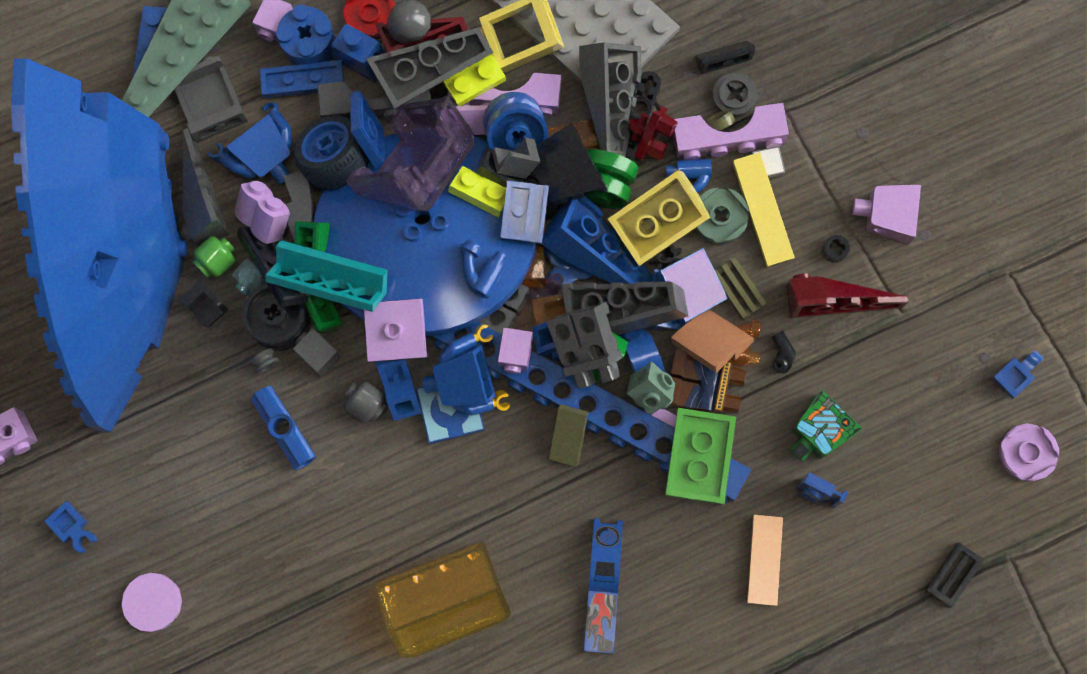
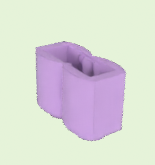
[234,181,290,244]

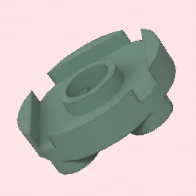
[695,188,749,245]

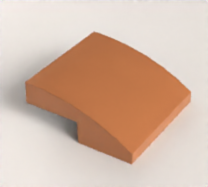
[671,309,754,373]

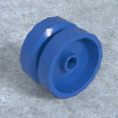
[483,91,549,151]

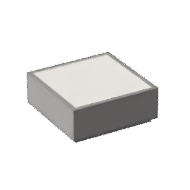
[751,146,785,178]

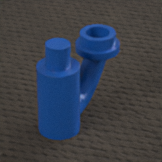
[666,159,712,193]
[459,240,507,299]

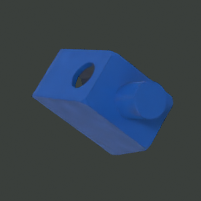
[331,24,385,83]

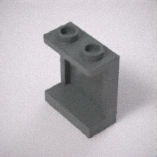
[174,56,248,143]

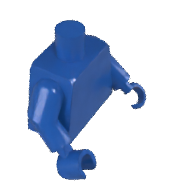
[208,102,293,185]

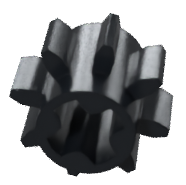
[648,244,682,270]

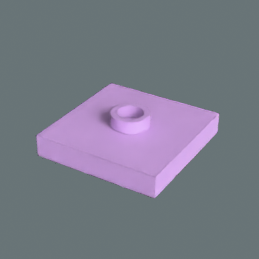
[364,299,427,362]

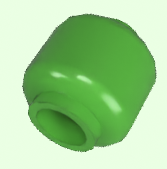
[193,236,235,278]

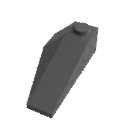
[579,42,642,157]
[182,128,230,246]

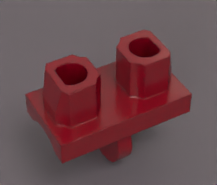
[628,106,678,160]

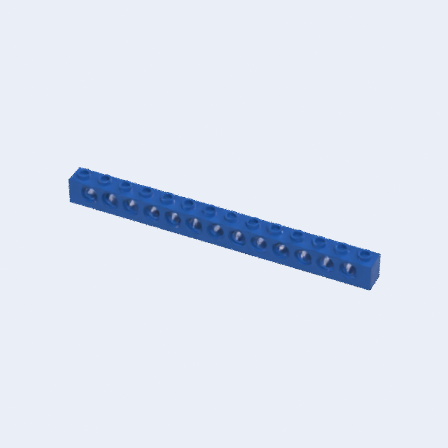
[426,322,751,504]

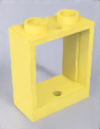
[479,0,564,73]

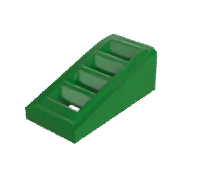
[294,221,330,252]

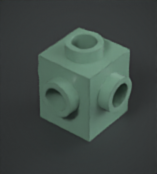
[627,361,675,415]

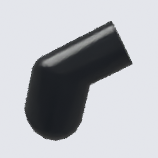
[771,331,796,373]

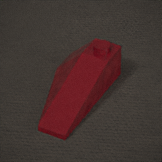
[786,273,908,318]

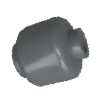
[343,381,387,423]

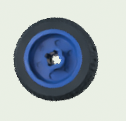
[293,115,369,190]

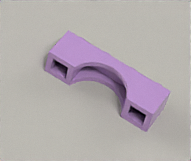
[447,73,561,118]
[672,103,789,160]

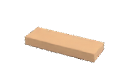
[747,515,783,606]

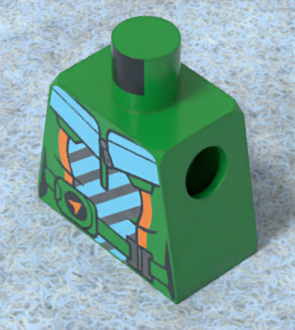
[790,390,862,462]

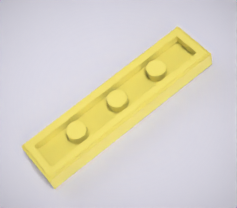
[732,152,795,268]

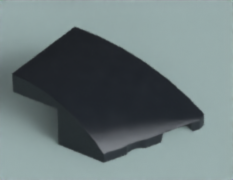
[533,123,608,206]

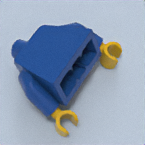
[423,324,510,416]

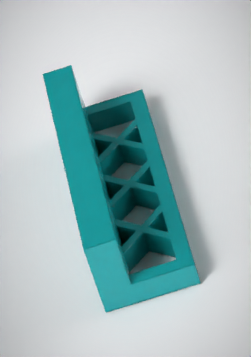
[266,240,388,312]

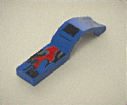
[584,518,623,653]

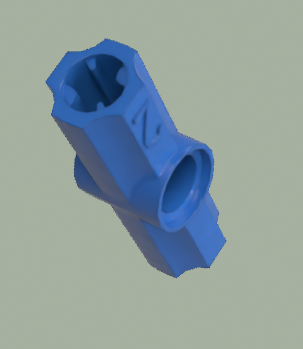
[250,385,317,471]

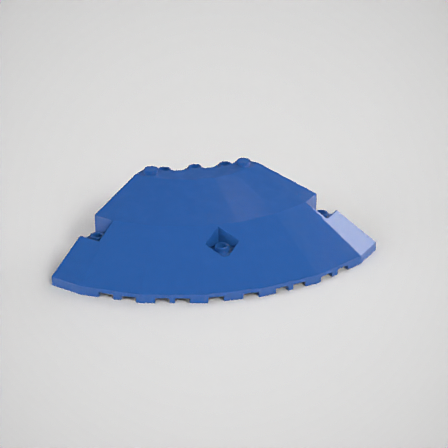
[11,58,188,432]

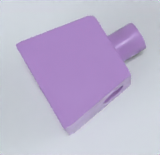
[852,185,921,244]

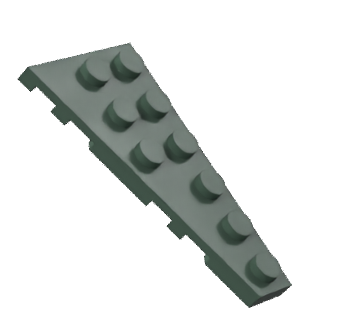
[122,0,251,117]

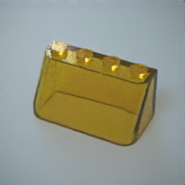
[374,541,511,658]

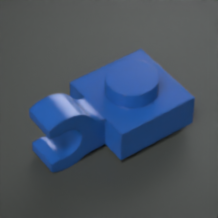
[992,350,1044,399]

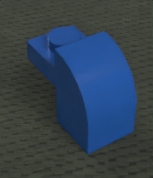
[618,328,665,374]
[376,359,421,421]

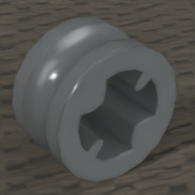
[251,349,280,375]

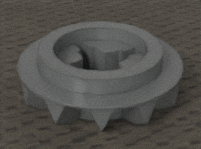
[713,73,757,117]

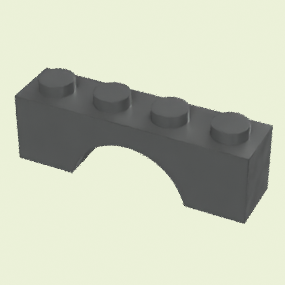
[318,81,433,121]

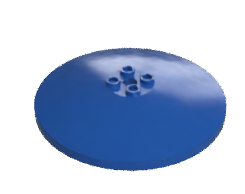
[314,128,537,336]

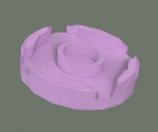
[999,423,1059,482]
[122,573,182,632]

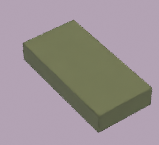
[549,404,589,467]

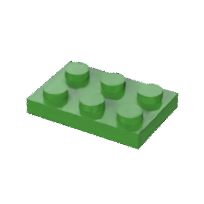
[665,408,736,505]

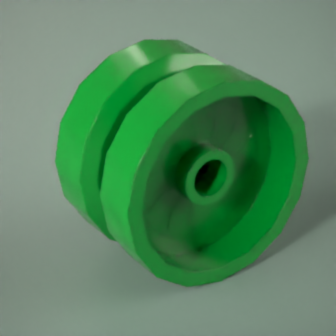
[584,149,638,209]

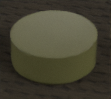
[706,110,735,131]

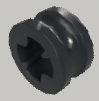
[822,235,850,263]

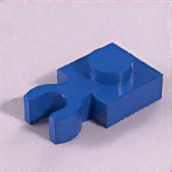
[44,501,98,553]

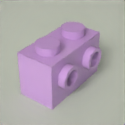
[0,407,38,465]

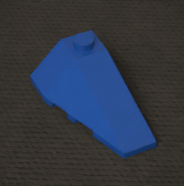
[542,196,653,284]

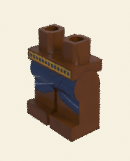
[668,348,747,414]

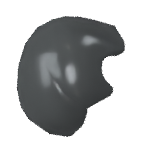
[387,0,431,44]

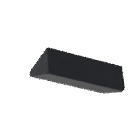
[695,41,755,74]

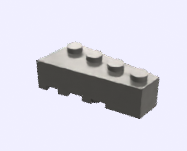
[366,27,493,109]
[562,281,689,335]

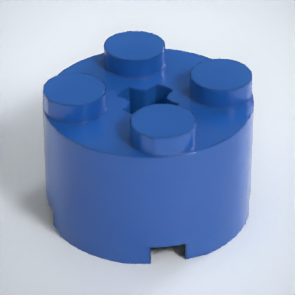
[276,4,336,65]

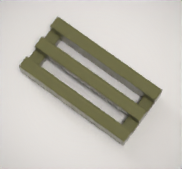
[714,258,767,320]

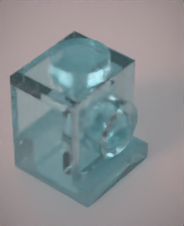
[231,259,266,297]

